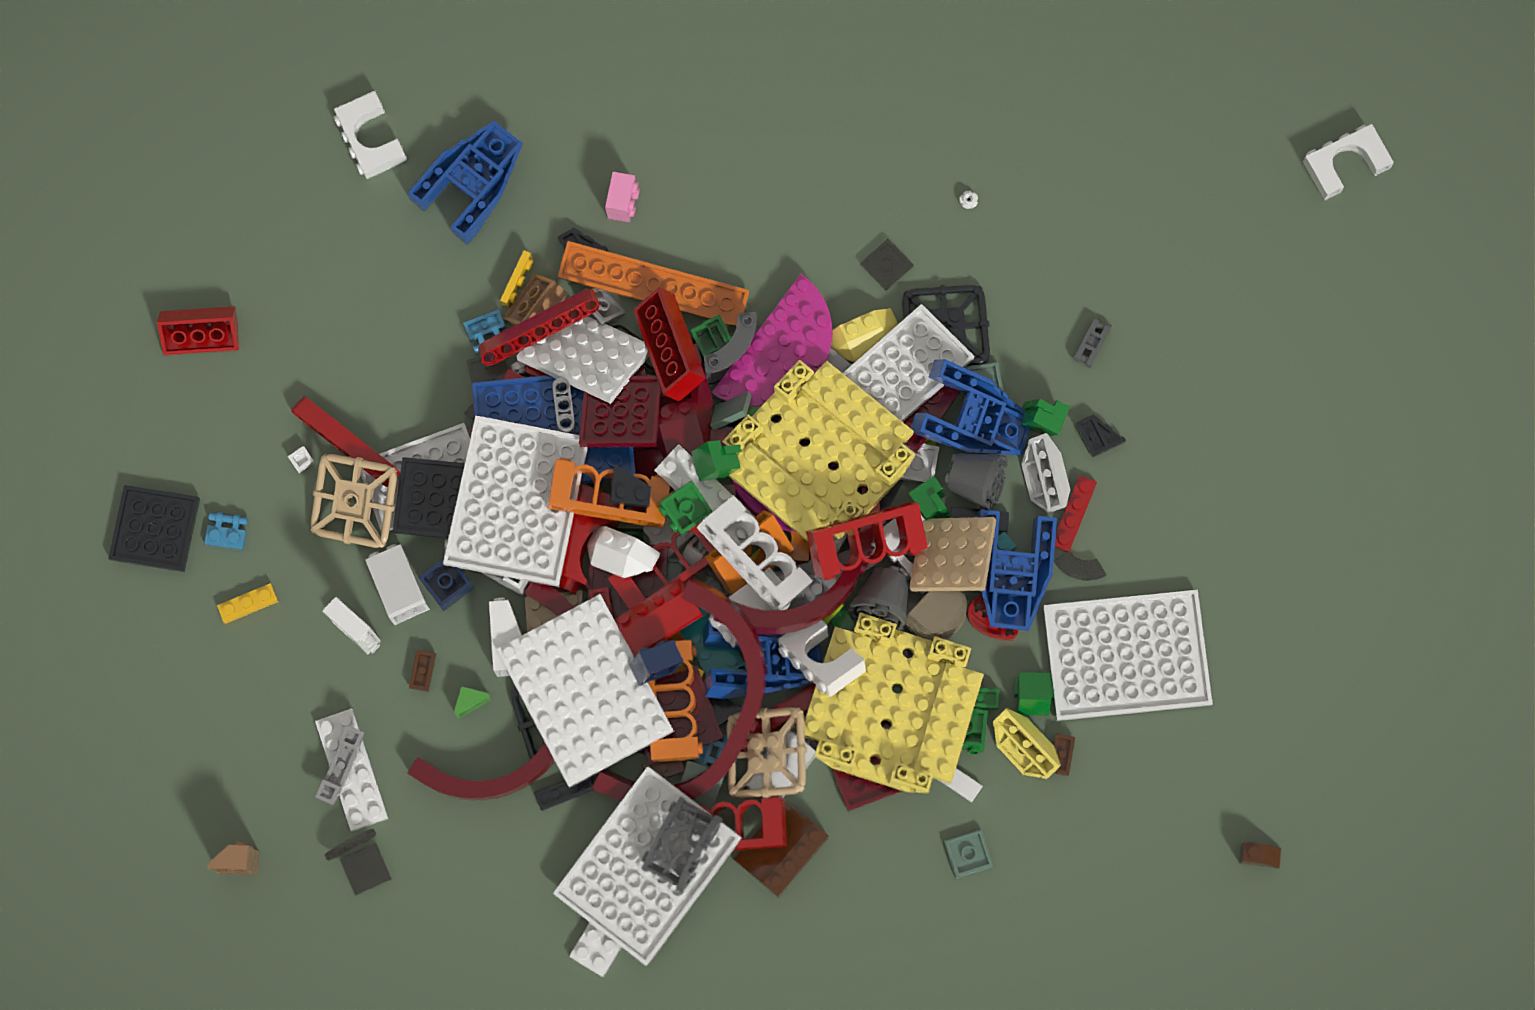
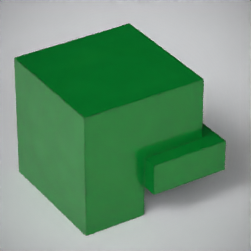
[690,314,731,364]
[1021,399,1070,436]
[691,440,742,481]
[909,476,950,520]
[1014,672,1054,716]

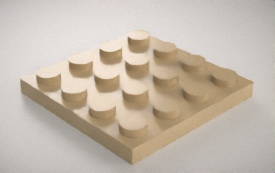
[910,517,996,591]

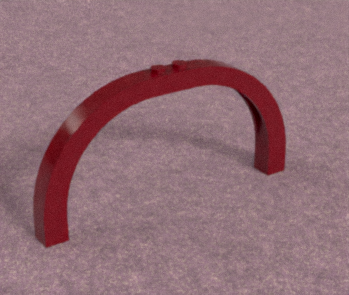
[713,439,880,635]
[592,577,766,802]
[407,581,575,801]

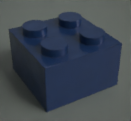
[418,558,474,611]
[629,640,683,686]

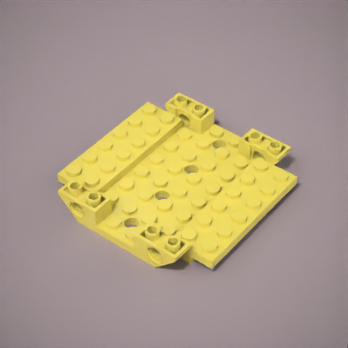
[722,360,915,542]
[804,613,984,793]

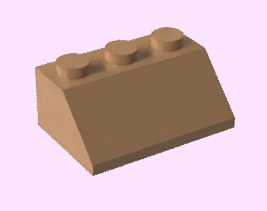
[502,274,568,328]
[207,842,259,875]

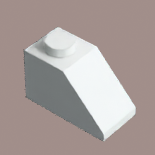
[679,536,709,567]

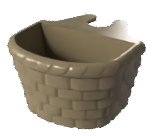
[903,591,969,641]

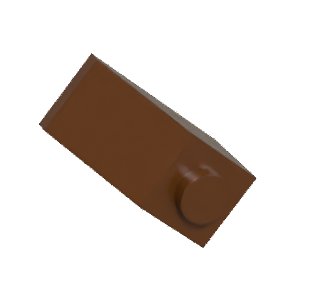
[1240,842,1281,868]

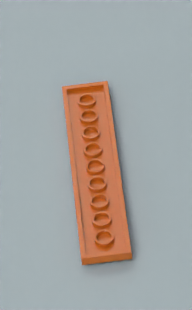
[557,241,750,327]

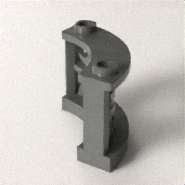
[704,312,758,385]
[641,797,723,893]

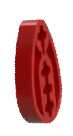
[967,596,1018,641]

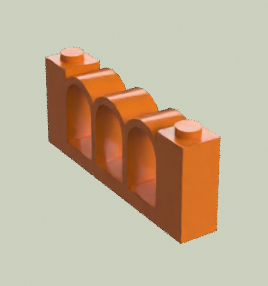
[547,458,670,529]
[648,640,703,762]

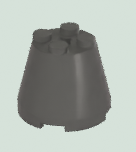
[945,453,1008,511]
[849,566,910,630]

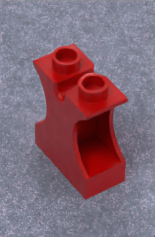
[555,483,626,595]

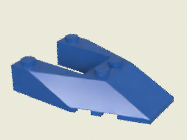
[407,121,523,245]
[910,359,1030,455]
[977,509,1057,631]
[702,618,823,699]

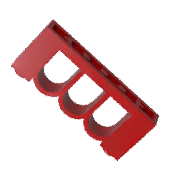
[806,502,928,580]
[608,521,715,609]
[698,795,787,851]

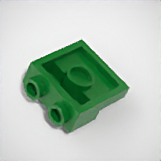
[657,480,713,535]
[961,709,988,755]

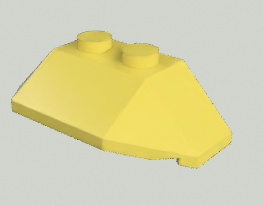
[831,308,898,363]
[993,708,1061,779]

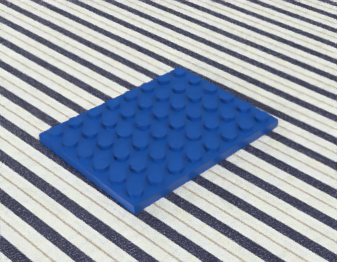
[472,375,636,483]

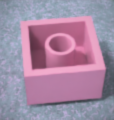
[605,172,640,222]

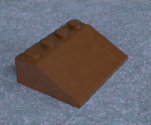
[733,801,829,898]

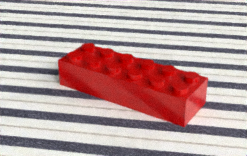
[633,287,706,401]

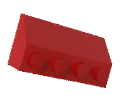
[157,306,239,355]
[614,578,703,655]

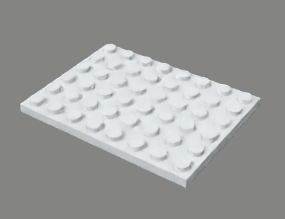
[443,416,588,587]
[1043,590,1213,721]
[496,594,674,787]
[553,766,742,966]

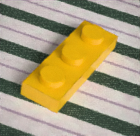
[500,250,533,308]
[217,583,279,624]

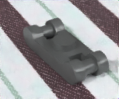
[1073,317,1112,368]

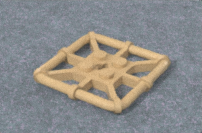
[310,454,397,548]
[727,707,807,798]

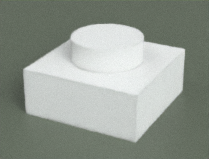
[288,446,315,473]

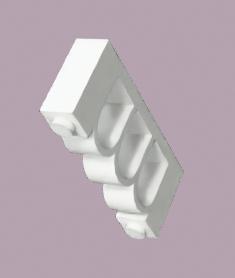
[697,495,813,611]

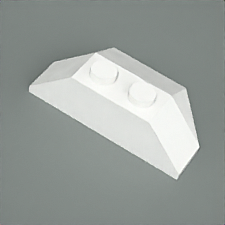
[1021,433,1070,513]
[587,526,660,578]

